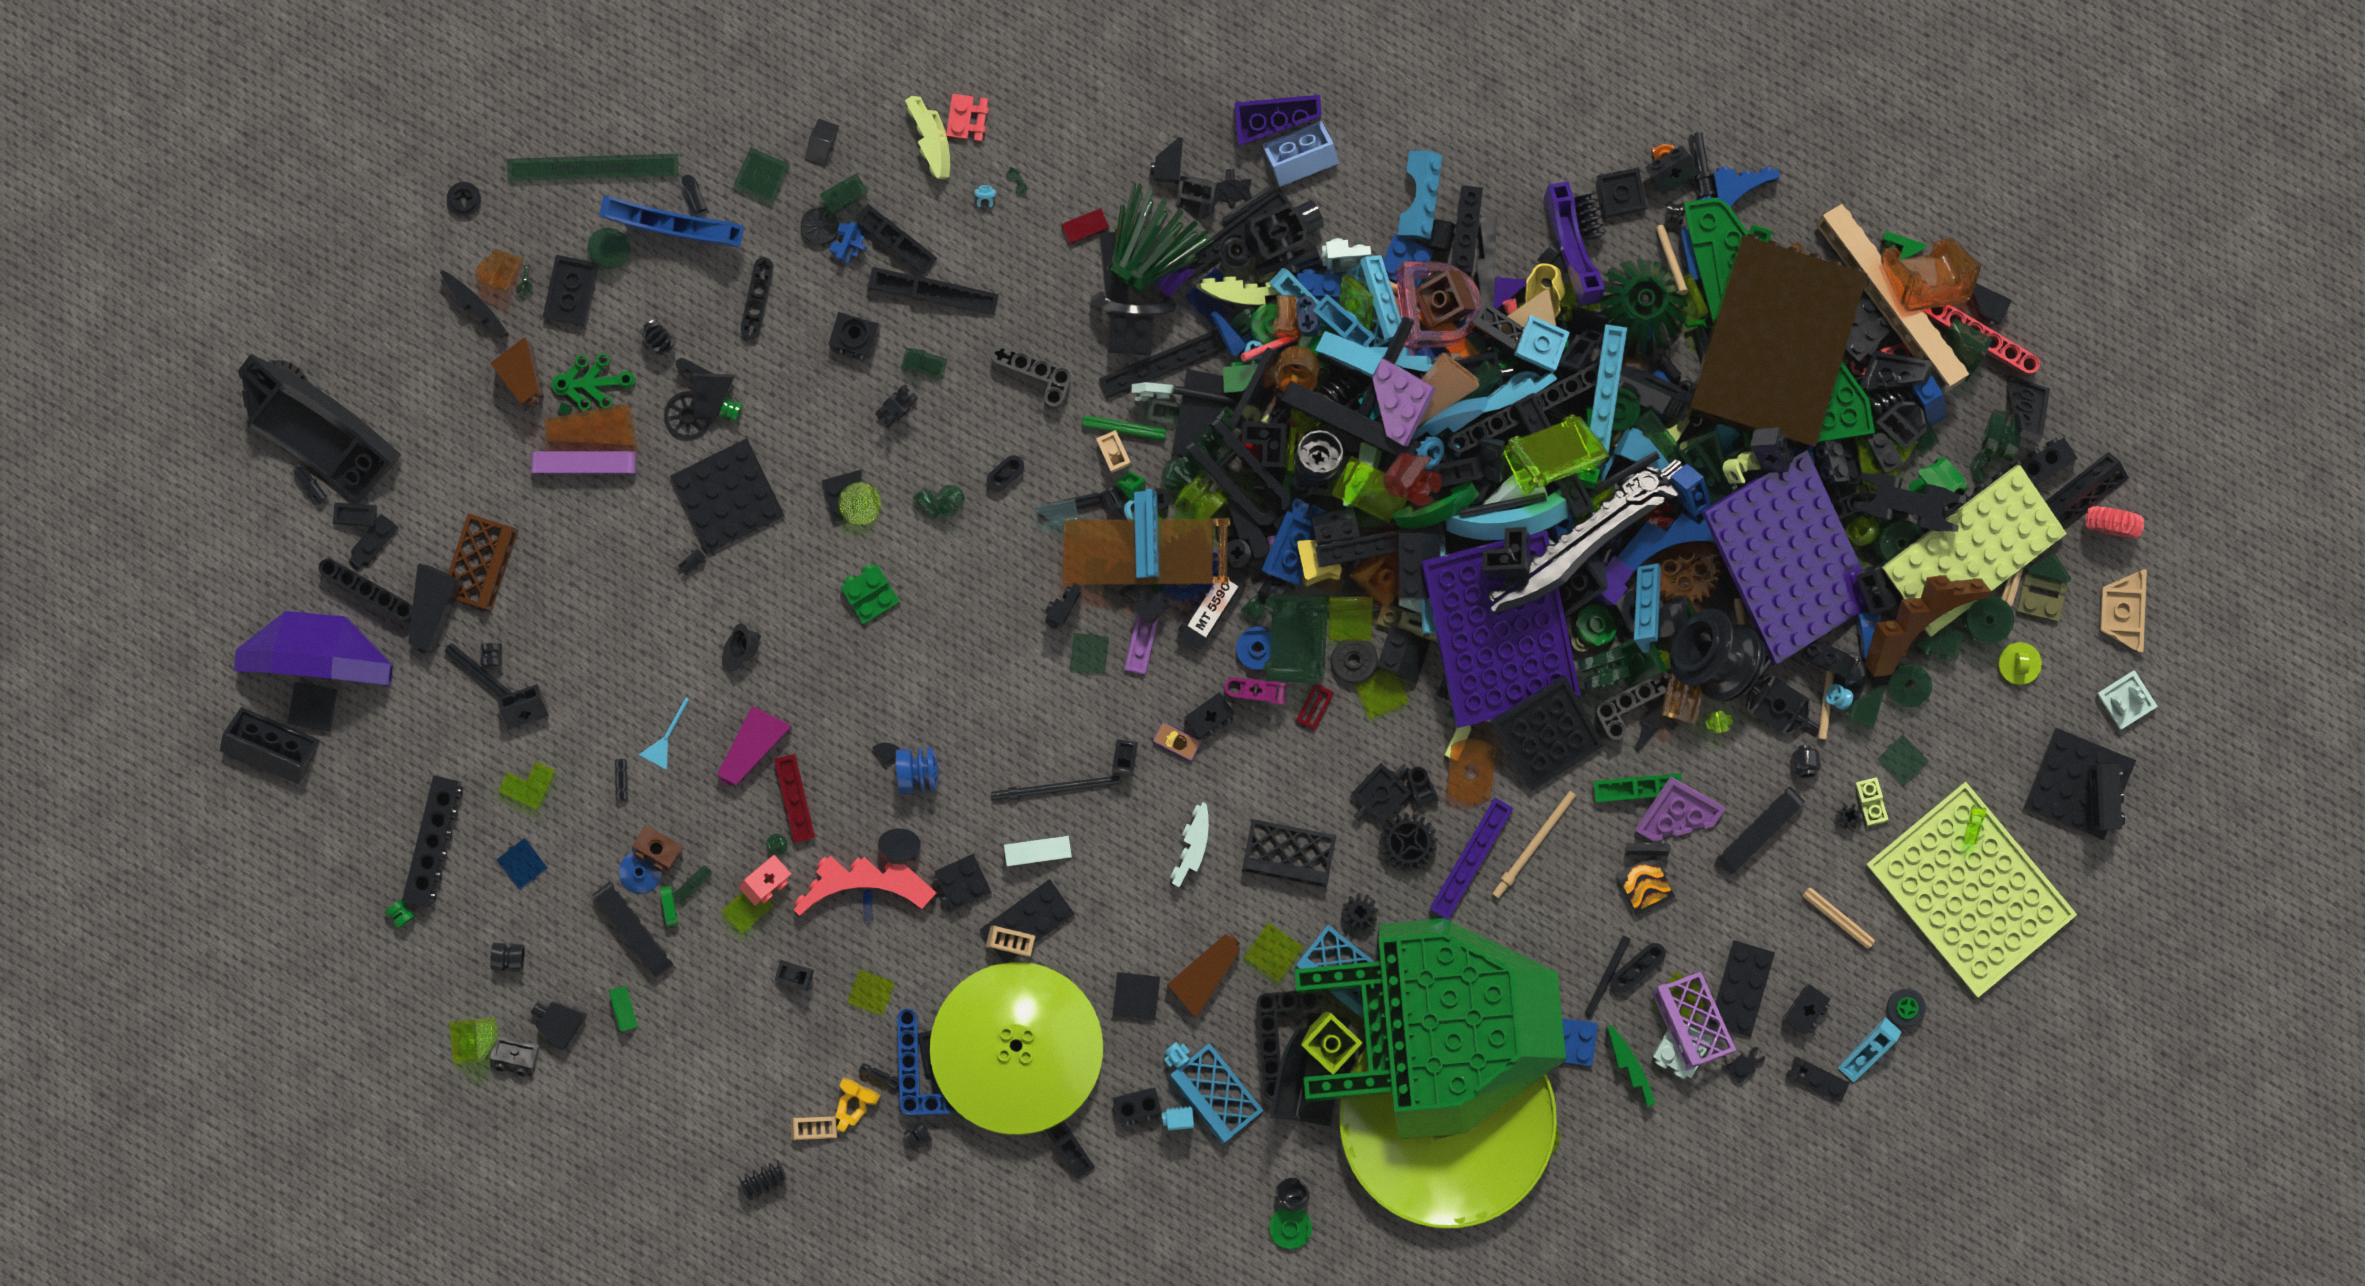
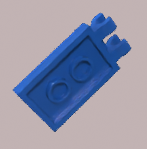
[1262,498,1326,585]

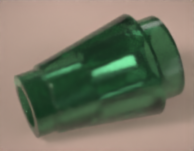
[912,487,943,519]

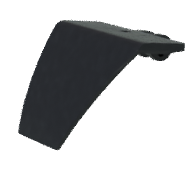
[1270,1013,1353,1126]

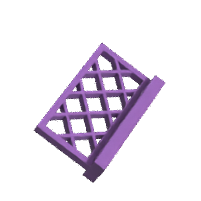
[1652,972,1736,1071]

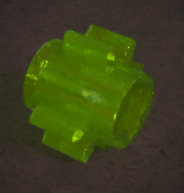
[1705,710,1733,734]

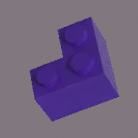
[1593,556,1634,606]

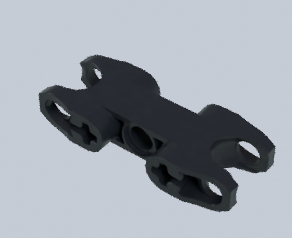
[1853,473,1966,532]

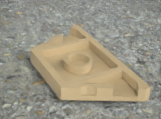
[2100,569,2147,653]

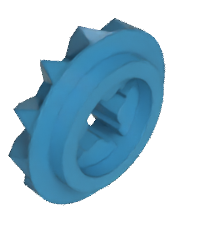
[1414,436,1444,470]

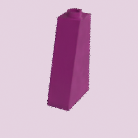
[717,706,792,787]

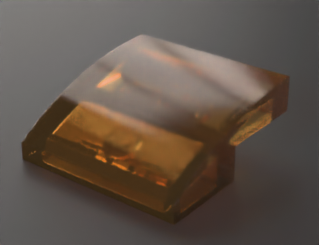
[1661,673,1703,724]

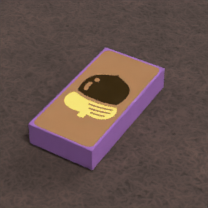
[1153,722,1201,761]

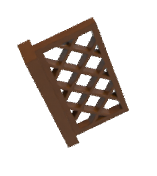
[448,513,519,611]

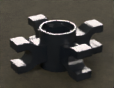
[875,384,918,428]

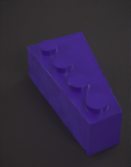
[1234,95,1322,146]

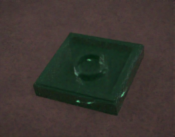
[733,147,790,204]

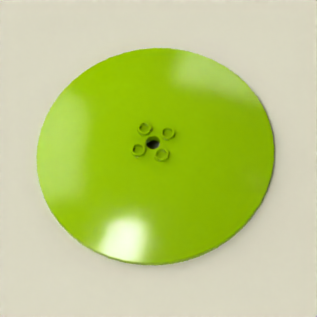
[1339,1047,1557,1228]

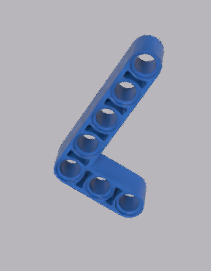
[897,1008,957,1115]

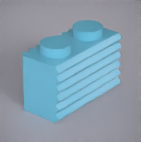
[1162,1105,1194,1131]

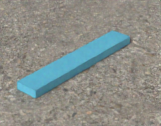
[1586,324,1627,456]

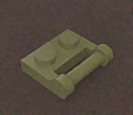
[2016,574,2068,621]

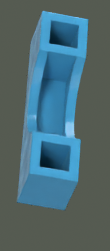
[1397,151,1442,239]

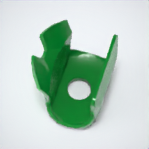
[1909,457,1967,496]

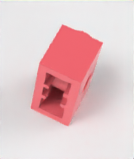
[738,855,791,906]

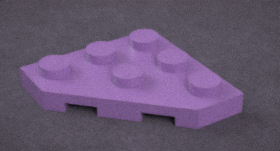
[1372,359,1436,446]
[1635,777,1725,842]

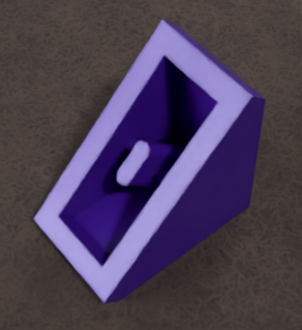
[1155,269,1194,297]
[1493,277,1527,310]

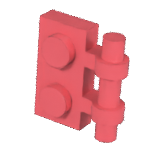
[946,94,989,142]

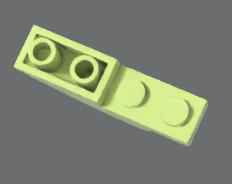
[905,96,950,179]
[1196,276,1279,305]

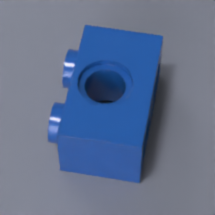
[1670,464,1711,517]

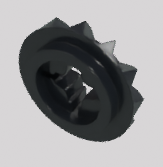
[447,182,481,216]

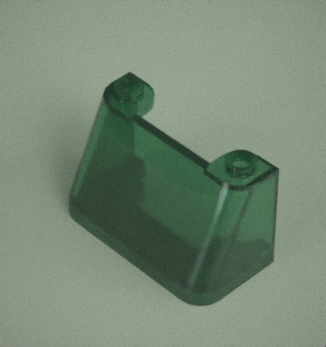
[1263,594,1328,684]

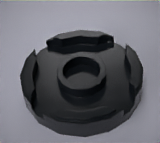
[878,828,921,865]

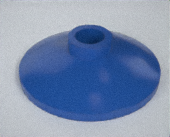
[619,852,662,894]

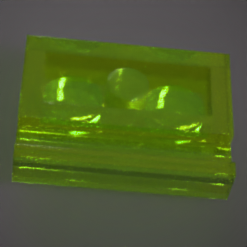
[721,892,774,934]

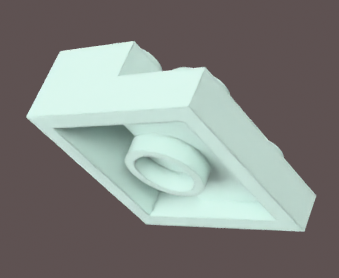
[1322,238,1371,273]
[1653,1023,1712,1079]

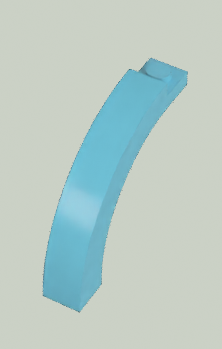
[1445,489,1569,540]

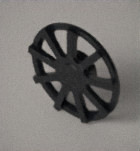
[664,391,712,439]

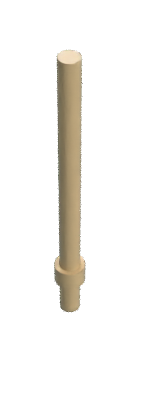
[1492,791,1576,899]

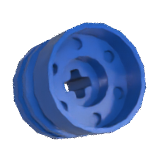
[896,747,939,794]

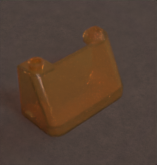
[1881,238,1982,312]

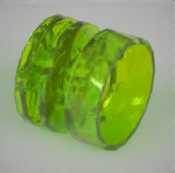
[1174,472,1231,530]

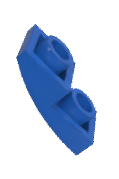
[1858,611,1881,659]

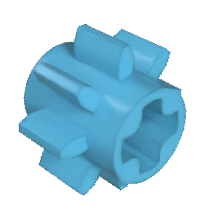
[1164,1042,1190,1069]

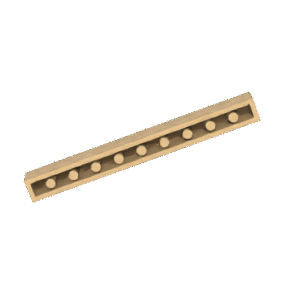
[1816,204,1969,394]

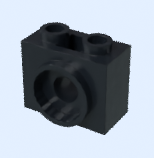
[828,312,881,361]

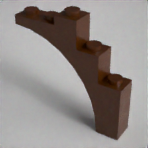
[1865,575,1991,677]

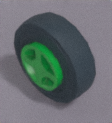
[1887,989,1926,1027]

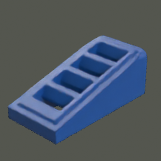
[1211,312,1246,357]

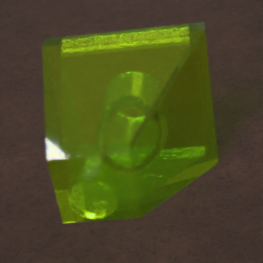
[449,1017,498,1064]

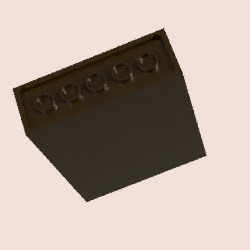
[1685,234,1868,452]

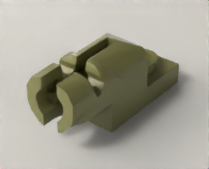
[1376,603,1438,642]

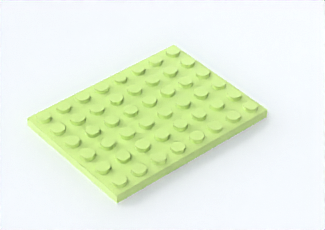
[1866,782,2077,997]

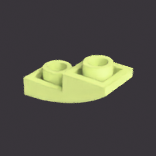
[1856,777,1888,827]

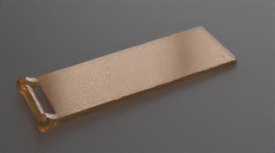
[1063,518,1230,585]

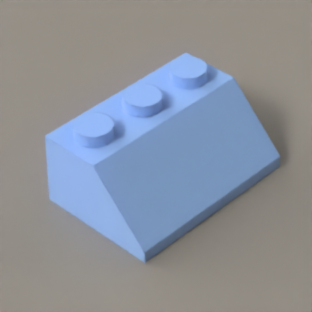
[1262,121,1339,186]

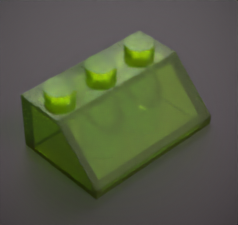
[1332,456,1413,522]

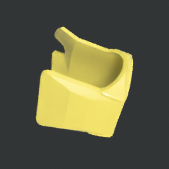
[1525,264,1565,318]
[1298,540,1342,587]

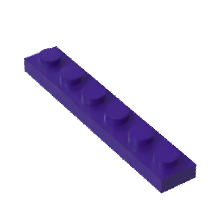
[1429,797,1513,920]

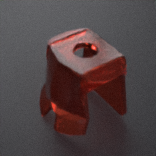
[1383,453,1441,506]

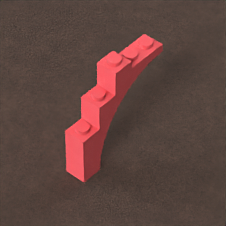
[794,856,937,916]

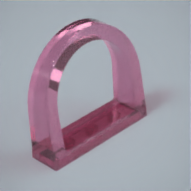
[1395,261,1482,349]

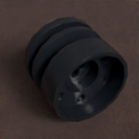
[1294,430,1343,486]

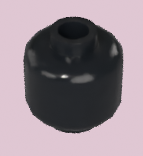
[1792,745,1821,778]

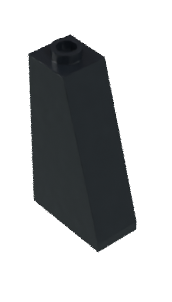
[408,563,464,654]

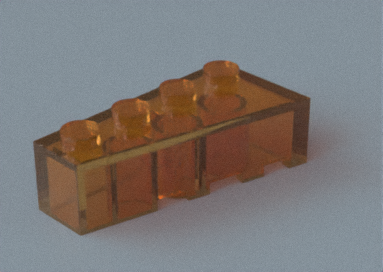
[544,403,639,448]

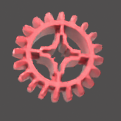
[2085,506,2144,538]

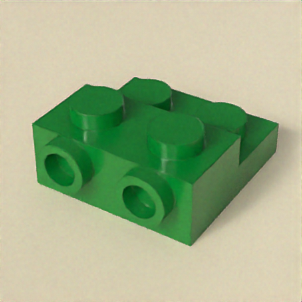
[841,564,900,624]

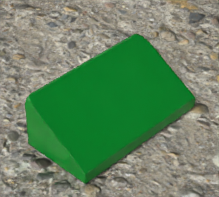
[609,986,638,1032]

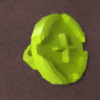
[1998,642,2042,685]

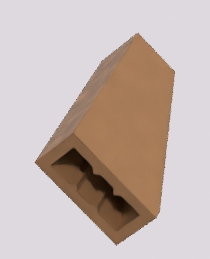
[1417,353,1479,427]

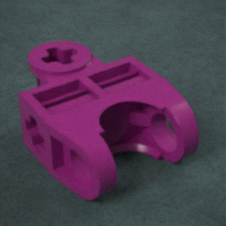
[1225,677,1289,705]

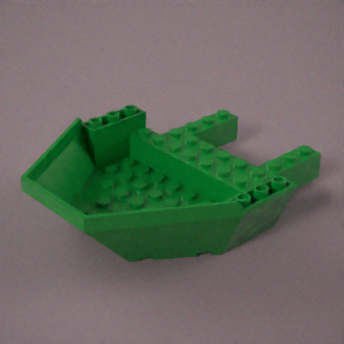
[1294,918,1566,1139]

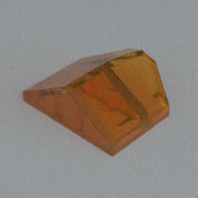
[476,249,523,292]

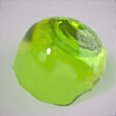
[1845,515,1880,546]

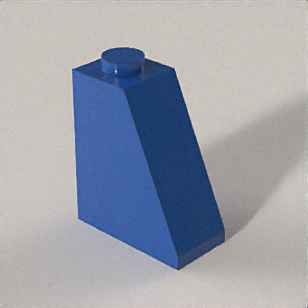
[1911,376,1947,428]

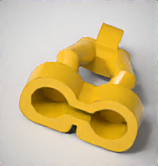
[835,1077,881,1132]

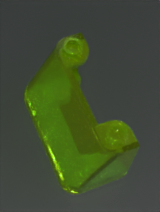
[1504,414,1610,496]

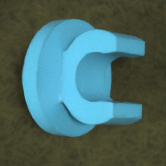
[975,185,996,207]

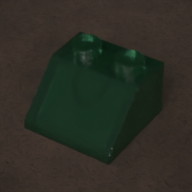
[1942,318,1992,382]

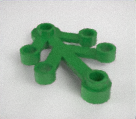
[552,353,636,411]

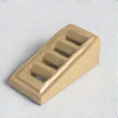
[986,926,1035,957]
[791,1116,837,1140]

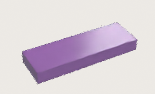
[1124,613,1158,675]

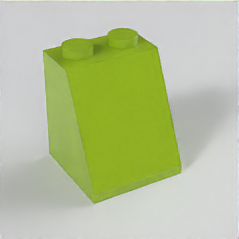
[1301,1011,1362,1075]

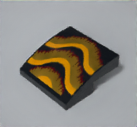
[1616,855,1675,916]

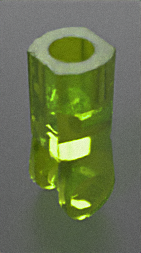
[1963,805,1986,846]

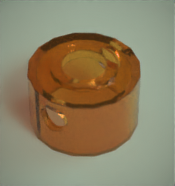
[1275,346,1320,392]

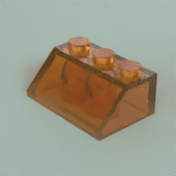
[1349,527,1398,607]

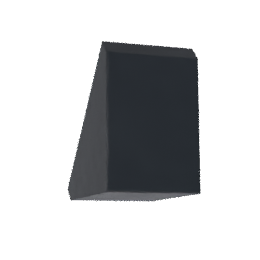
[805,119,839,166]
[1112,739,1138,775]

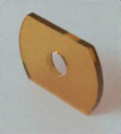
[1447,739,1496,803]

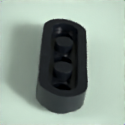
[1611,943,1666,993]

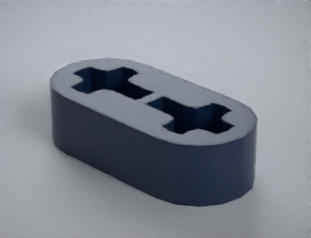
[1296,296,1320,337]

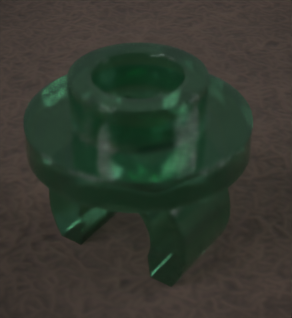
[766,834,788,855]

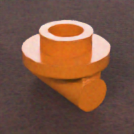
[1652,144,1674,160]

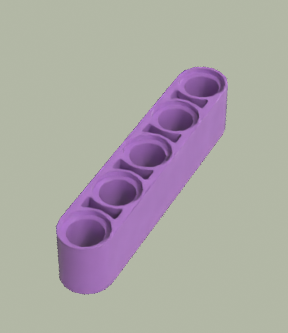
[531,451,636,475]

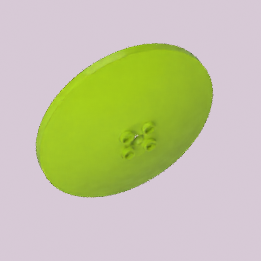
[930,962,1103,1135]

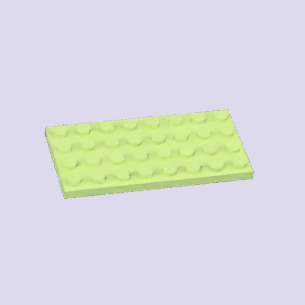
[1881,464,2067,637]

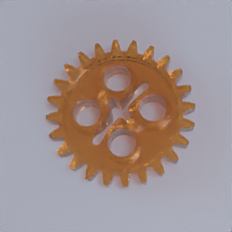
[1653,541,1722,605]

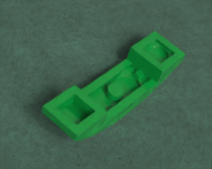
[1392,481,1479,529]

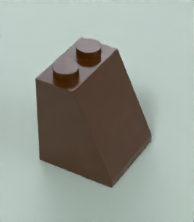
[490,337,544,408]

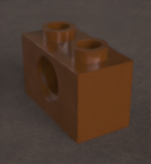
[632,824,683,872]

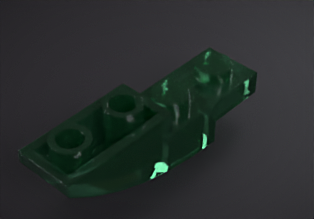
[1171,406,1236,485]

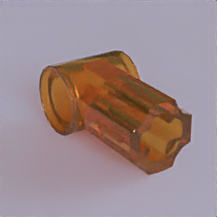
[1273,295,1301,338]

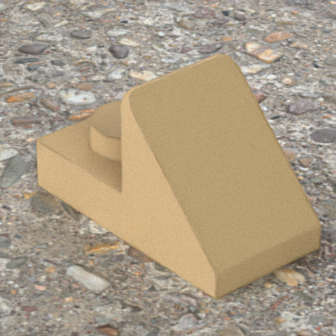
[1096,430,1131,473]

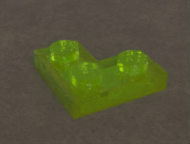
[498,762,556,810]

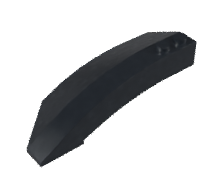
[238,354,401,504]

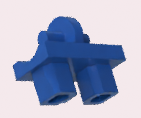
[829,221,867,264]

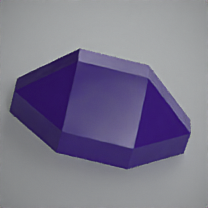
[234,611,393,686]

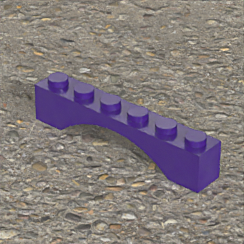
[1543,182,1605,306]

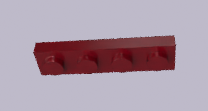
[774,754,816,843]

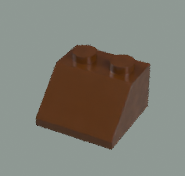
[1414,270,1477,328]

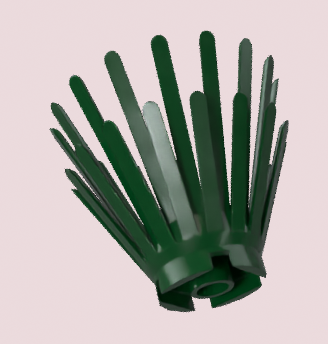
[1107,182,1214,293]
[1594,258,1688,357]

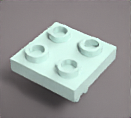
[2097,670,2158,730]

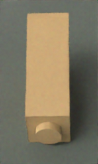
[1500,289,1556,340]

